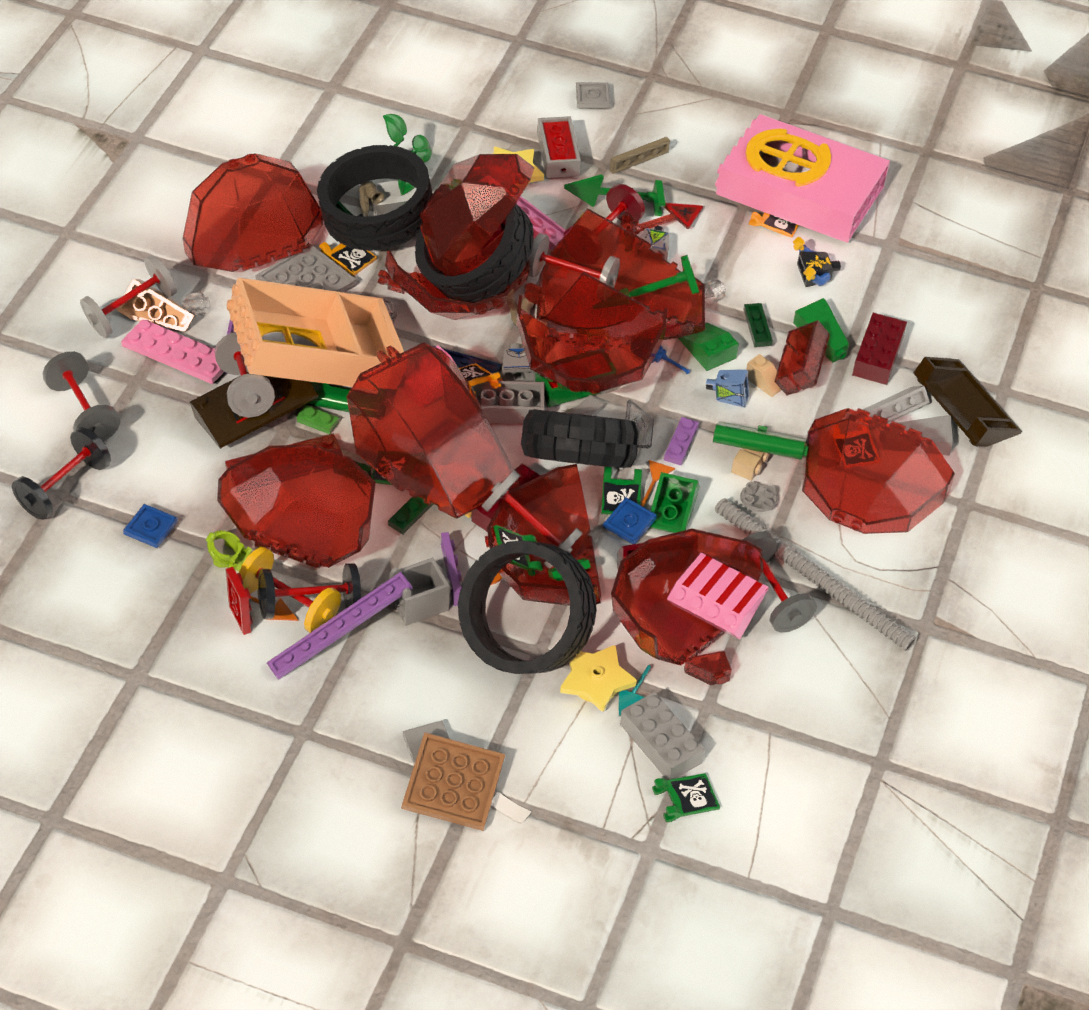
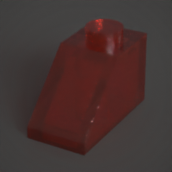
[684,651,732,685]

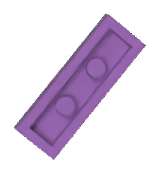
[664,417,699,466]

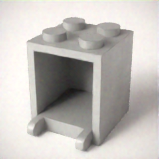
[389,557,452,626]

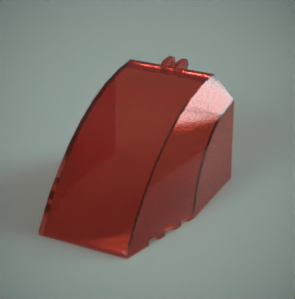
[524,208,705,343]
[347,342,520,519]

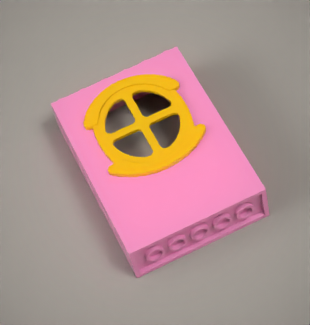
[715,114,890,243]

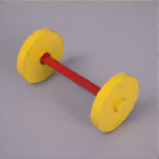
[238,547,341,633]

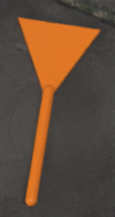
[641,460,675,507]

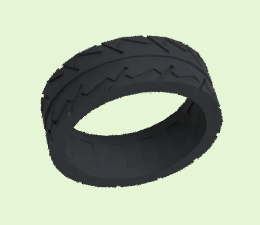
[317,145,435,250]
[415,183,534,304]
[458,540,597,674]

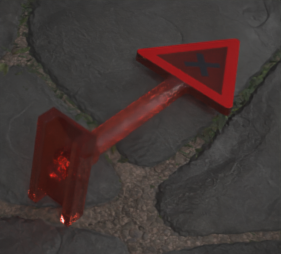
[616,203,703,251]

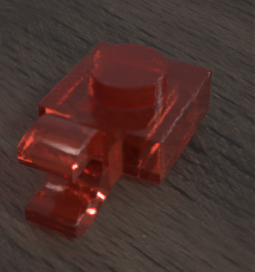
[377,270,410,294]

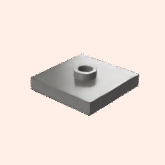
[576,82,610,109]
[403,721,450,764]

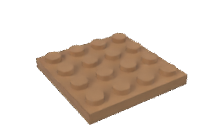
[401,732,505,831]

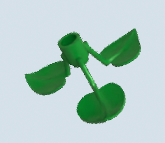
[383,114,432,195]

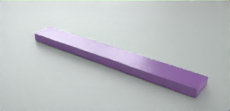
[267,572,413,680]

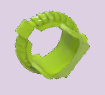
[206,530,252,571]

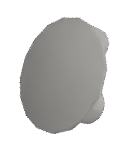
[740,482,778,512]

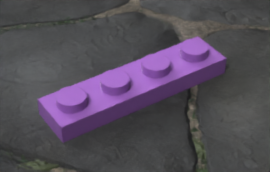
[441,532,462,606]

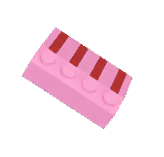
[667,553,769,640]

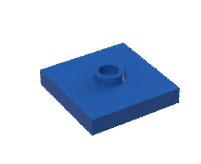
[603,497,657,544]
[123,504,178,548]

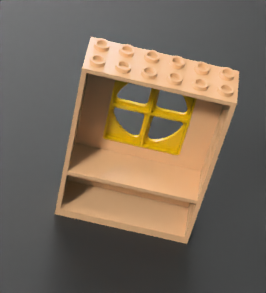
[227,277,409,392]

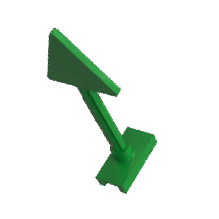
[564,174,666,216]
[593,255,699,308]

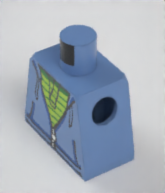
[706,370,749,407]

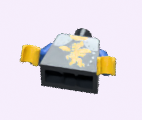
[793,237,841,287]

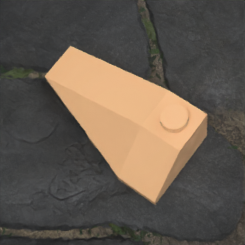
[116,279,195,331]

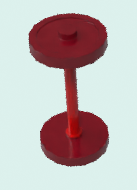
[563,184,645,264]

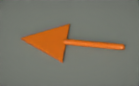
[250,595,298,621]

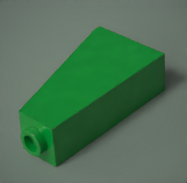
[793,298,849,363]

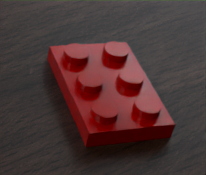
[225,567,253,635]

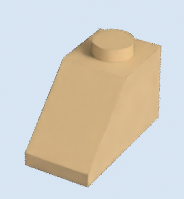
[746,354,784,397]

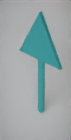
[619,665,651,716]

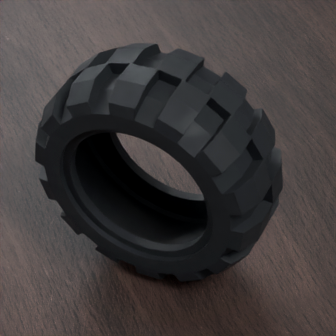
[521,409,640,468]

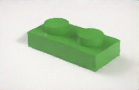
[297,405,339,435]

